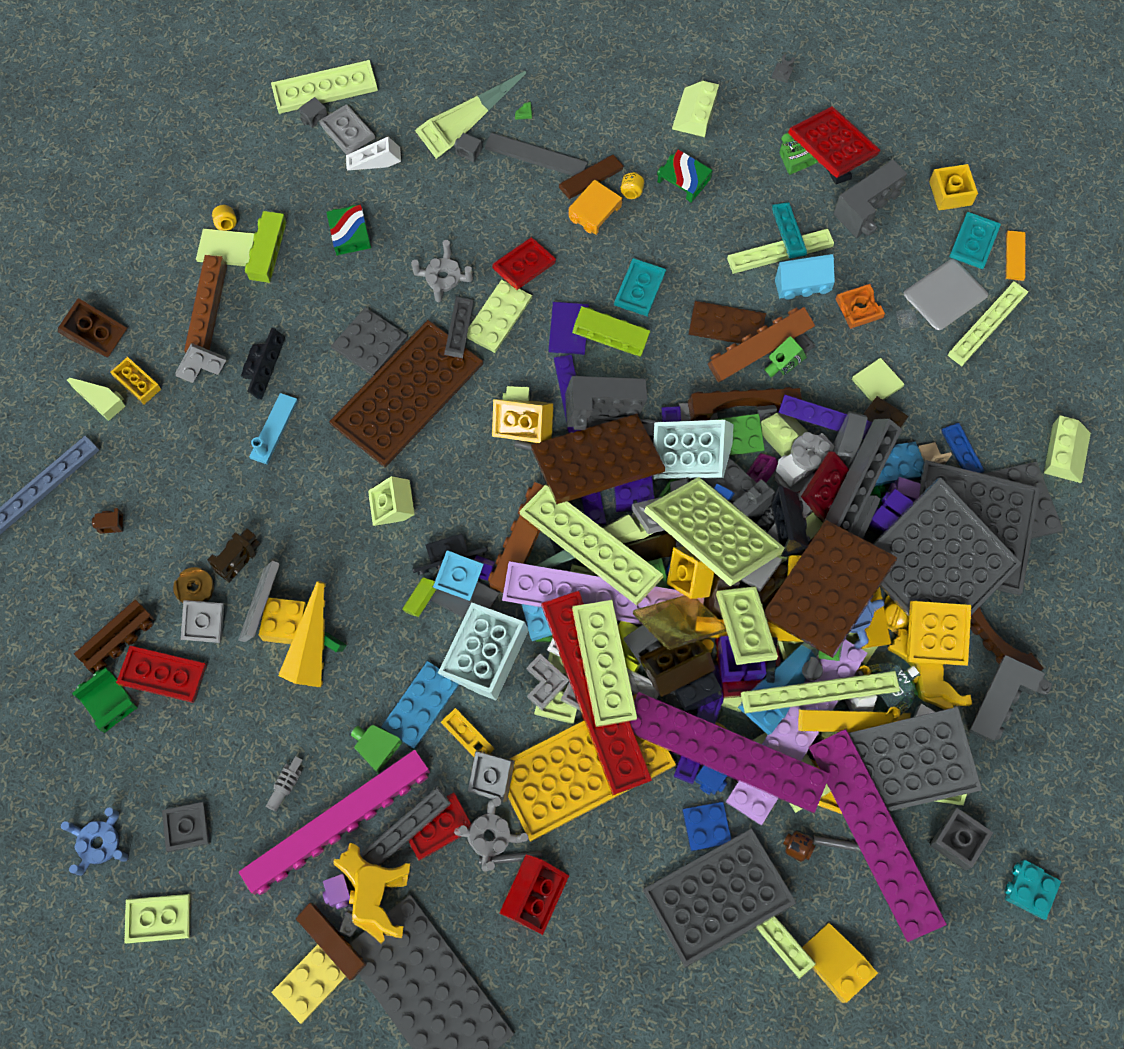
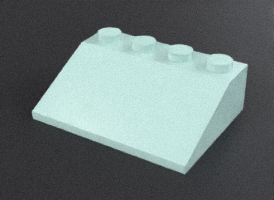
[652,420,734,479]
[438,603,528,700]

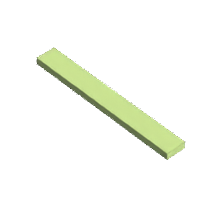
[741,671,900,714]

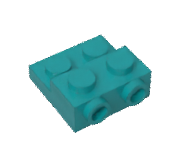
[1004,860,1061,920]

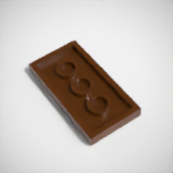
[688,301,766,344]

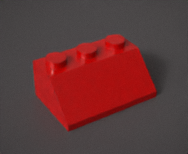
[499,854,569,935]

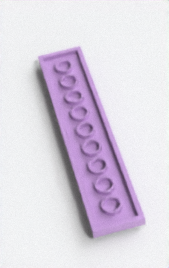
[502,561,704,633]
[726,639,867,825]

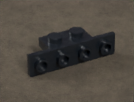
[241,328,285,400]
[412,533,488,575]

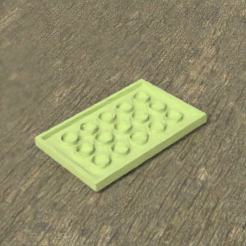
[644,477,784,586]

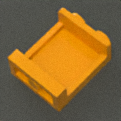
[569,180,622,235]

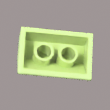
[672,81,719,137]
[1044,416,1091,483]

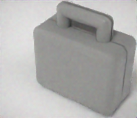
[904,259,988,330]

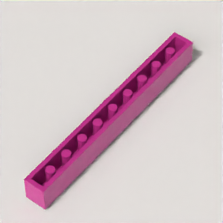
[239,750,430,895]

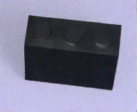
[771,486,811,557]

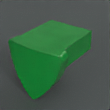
[324,632,347,652]

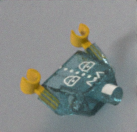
[856,663,920,722]

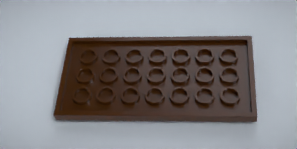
[329,320,483,468]

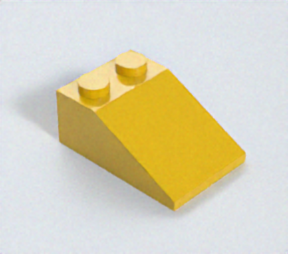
[492,399,553,443]
[802,923,878,1003]

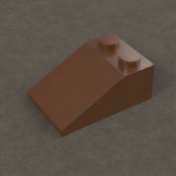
[57,298,127,358]

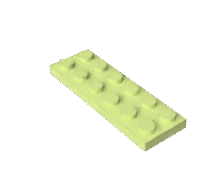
[271,60,378,114]
[572,600,637,727]

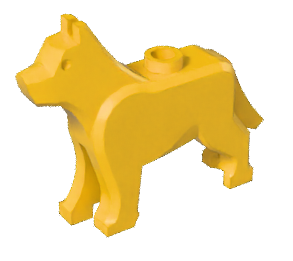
[887,629,972,710]
[333,843,410,944]

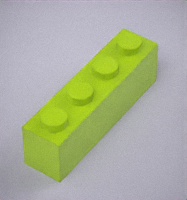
[245,211,287,283]
[572,306,650,357]

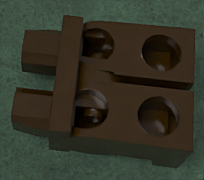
[207,528,260,583]

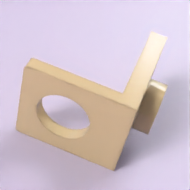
[918,442,952,465]

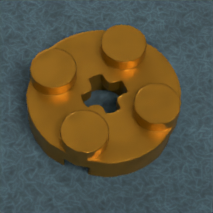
[173,567,214,603]

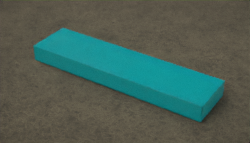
[772,202,807,258]

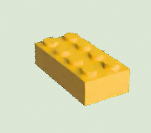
[110,357,161,405]

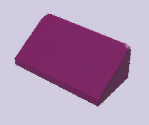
[746,453,778,483]

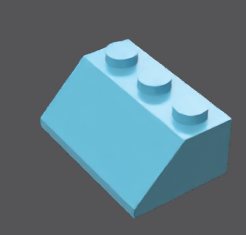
[775,254,835,300]

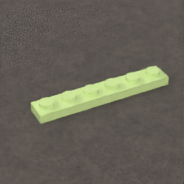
[727,229,834,274]
[947,282,1028,366]

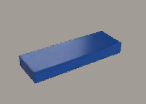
[941,423,984,473]

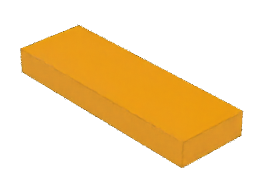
[1006,231,1025,281]

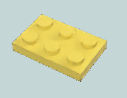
[271,944,346,1024]

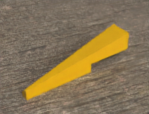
[278,581,326,687]

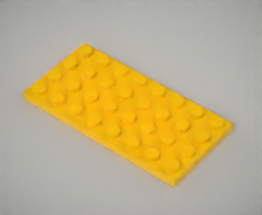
[508,694,676,842]

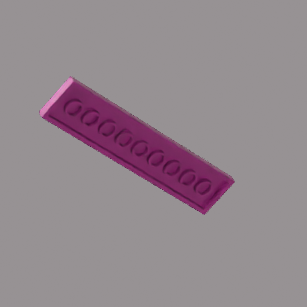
[629,692,830,814]
[809,729,947,942]

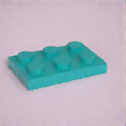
[949,212,1001,269]
[614,258,666,317]

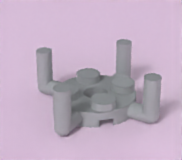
[411,240,473,302]
[454,797,528,872]

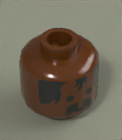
[783,830,816,862]

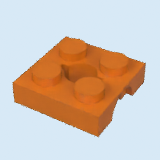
[836,284,885,329]

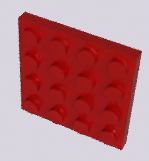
[788,106,881,178]

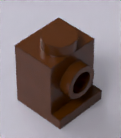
[92,508,123,534]

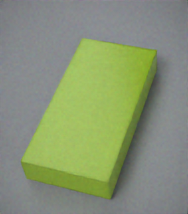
[402,577,437,617]

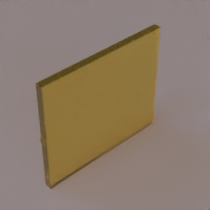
[633,595,727,650]

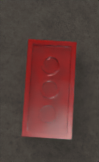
[116,646,207,703]

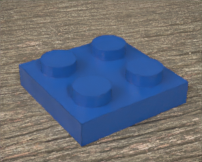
[682,802,731,851]

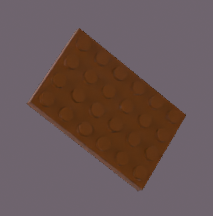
[531,414,665,505]
[764,520,897,658]

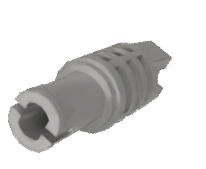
[265,756,303,812]

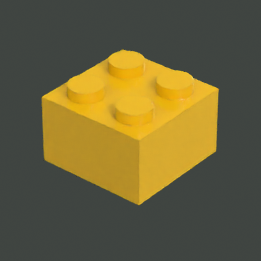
[929,164,978,211]
[667,546,714,599]
[259,598,307,644]

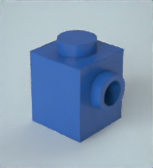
[694,766,728,795]

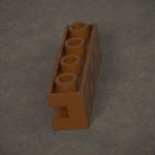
[74,599,155,674]

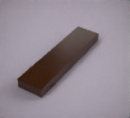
[559,155,624,199]
[296,903,367,980]

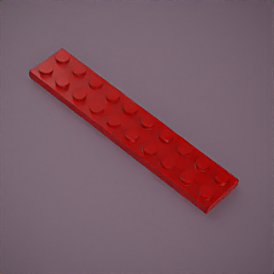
[541,591,652,796]

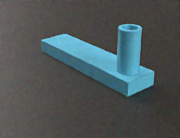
[249,393,298,465]

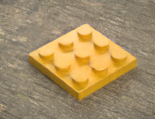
[907,601,971,666]

